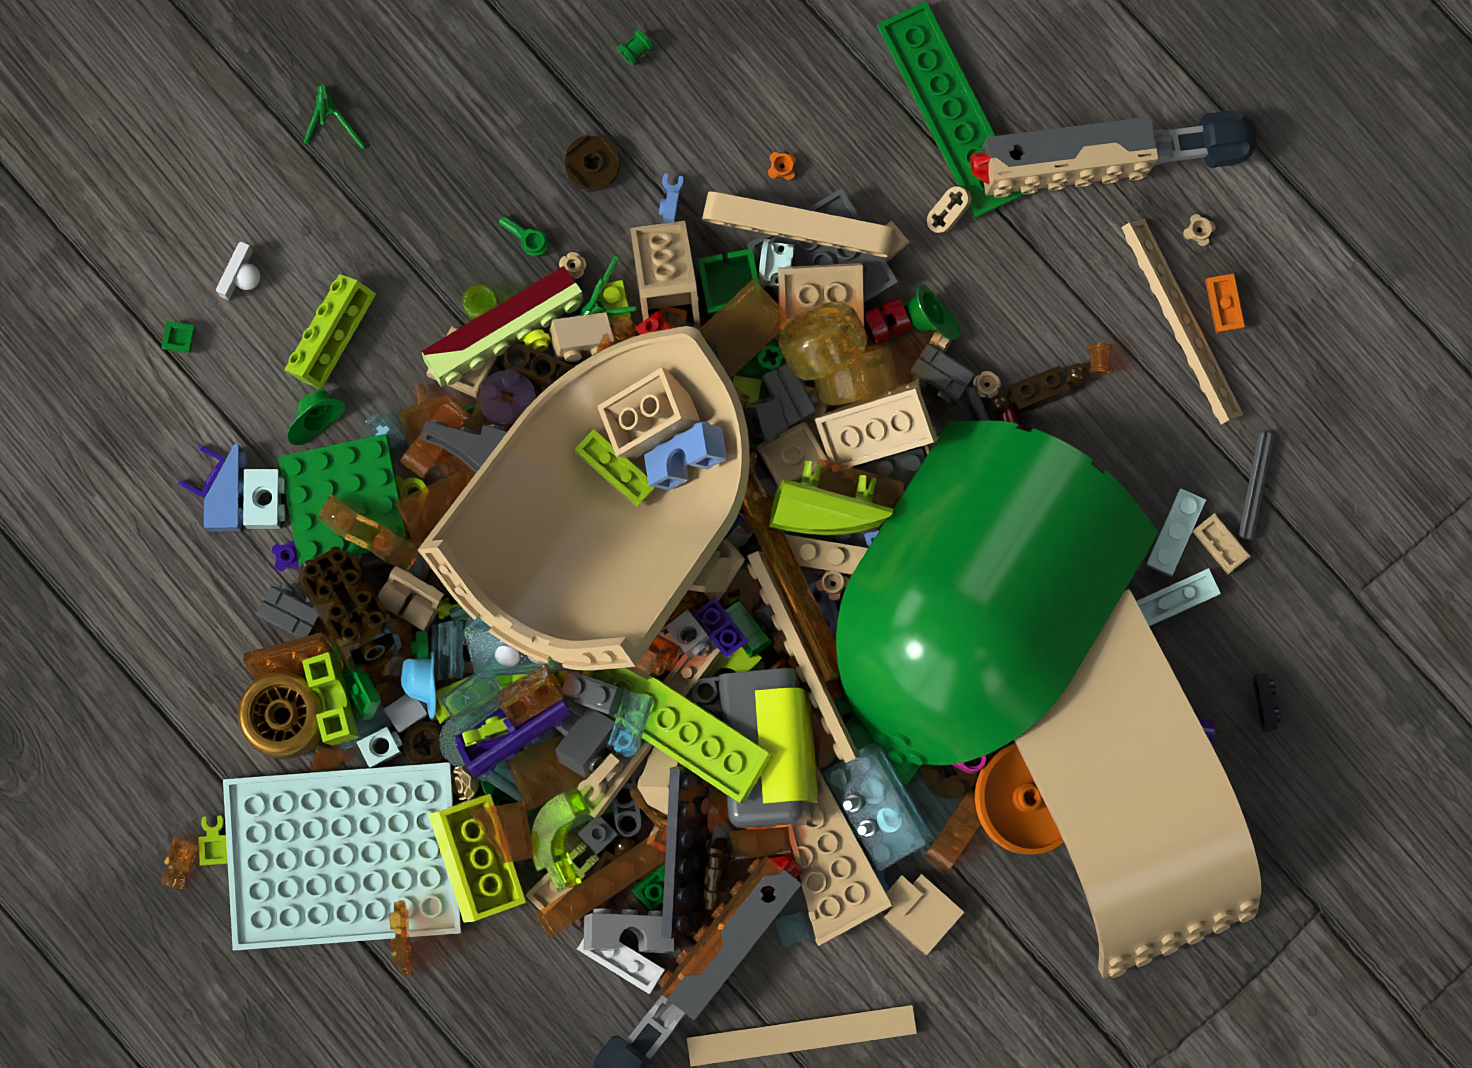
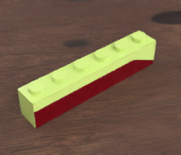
[422,266,583,387]

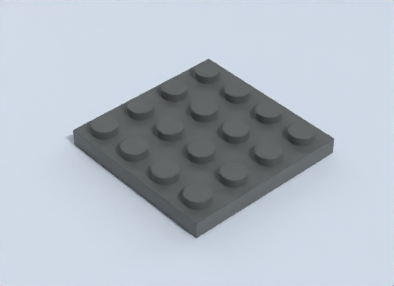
[747,188,899,304]

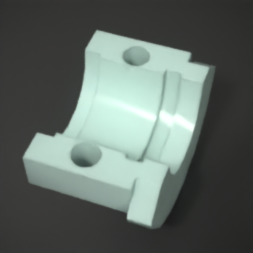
[759,239,795,288]

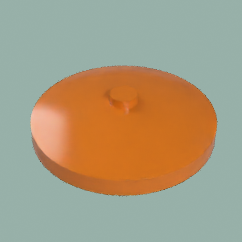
[975,742,1064,855]

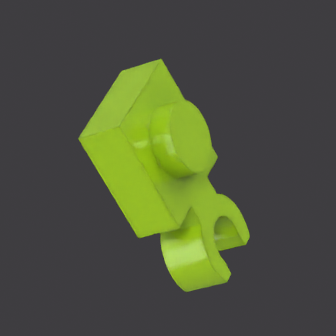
[462,715,510,747]
[198,815,228,866]

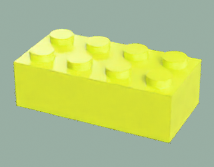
[428,794,526,922]

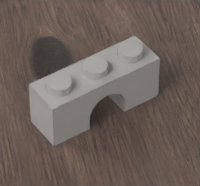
[584,909,674,953]

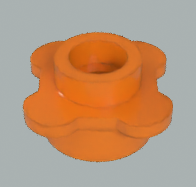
[768,152,797,181]

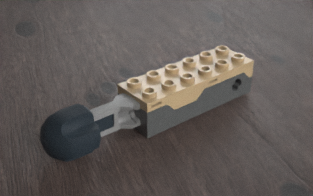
[970,111,1257,198]

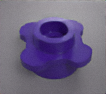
[272,541,300,571]

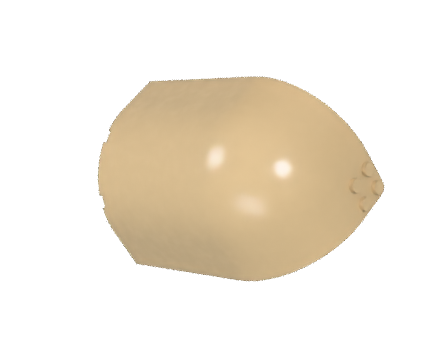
[418,326,749,670]

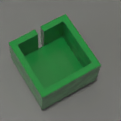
[697,248,763,319]

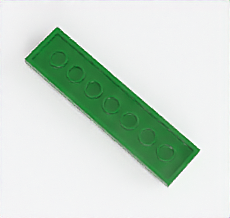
[877,1,1024,219]

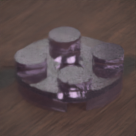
[480,369,536,426]

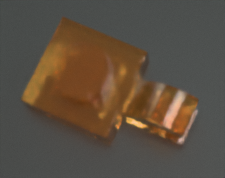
[161,837,199,891]

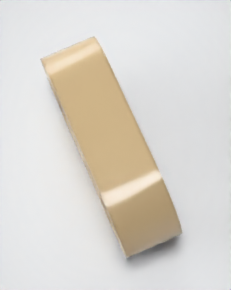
[927,186,972,233]

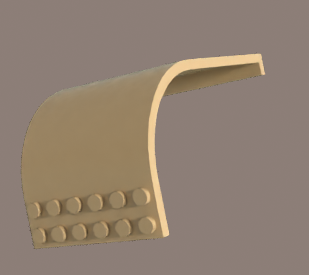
[1014,589,1261,979]

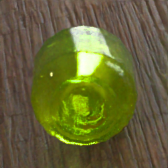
[462,284,499,320]

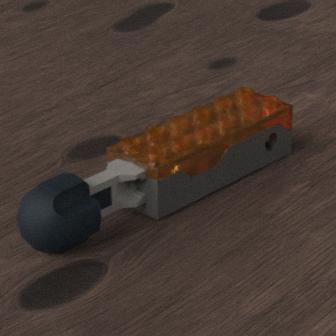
[592,855,802,1068]

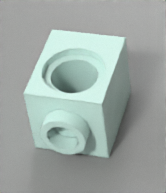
[356,727,403,768]

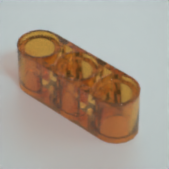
[400,399,472,479]
[924,788,981,872]

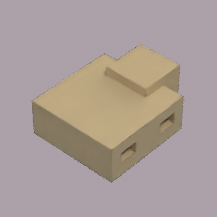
[883,874,964,955]

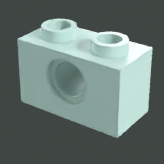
[243,469,286,529]

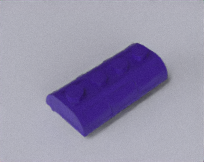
[455,679,571,779]

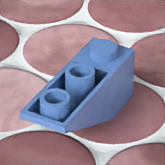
[204,444,247,532]

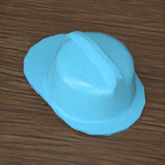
[401,652,436,719]

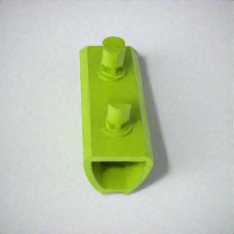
[769,461,893,535]

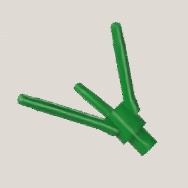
[304,85,366,149]
[579,256,637,316]

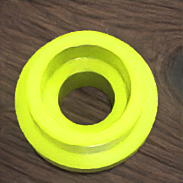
[524,329,551,353]

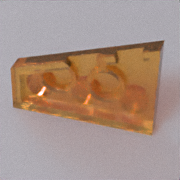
[395,466,474,553]

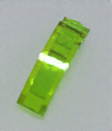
[531,787,591,893]

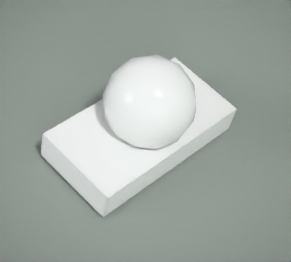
[216,242,260,301]

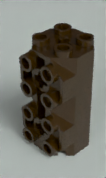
[298,547,402,672]

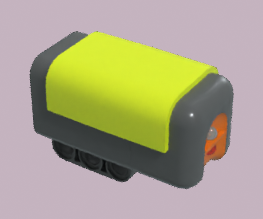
[692,668,818,830]

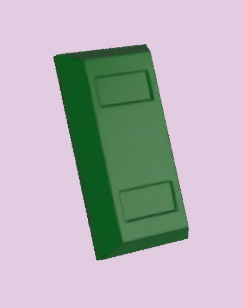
[724,598,773,659]

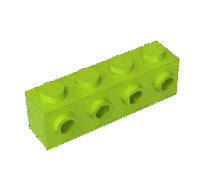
[284,274,376,389]

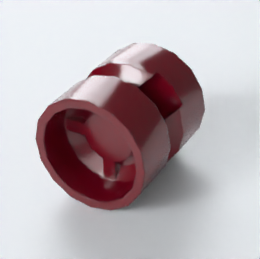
[864,297,912,346]

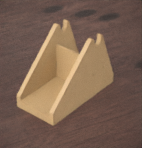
[630,221,701,332]
[815,379,937,472]

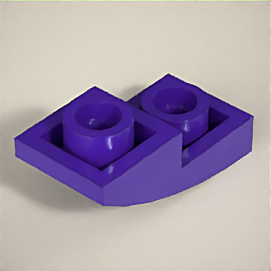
[692,597,749,659]

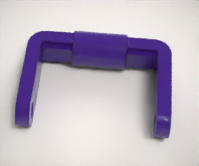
[177,445,225,497]

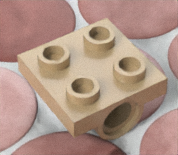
[378,566,444,632]

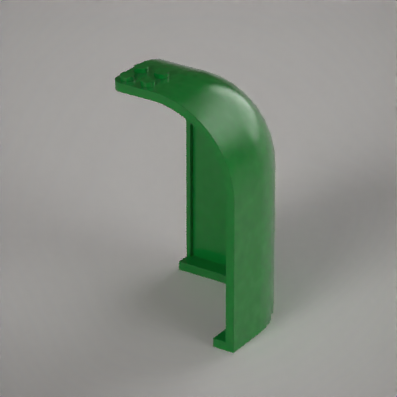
[836,421,1159,765]

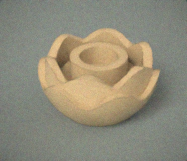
[451,766,479,800]

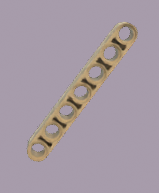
[702,192,895,257]

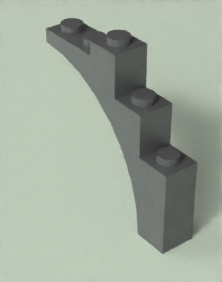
[420,420,507,473]

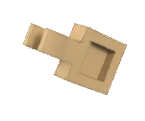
[577,752,620,801]

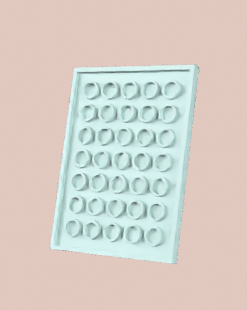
[223,762,462,951]

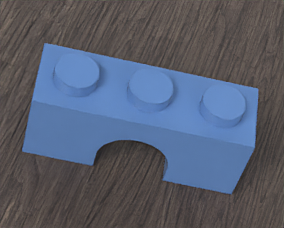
[644,422,727,490]

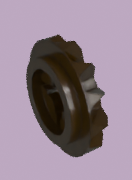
[403,721,448,765]

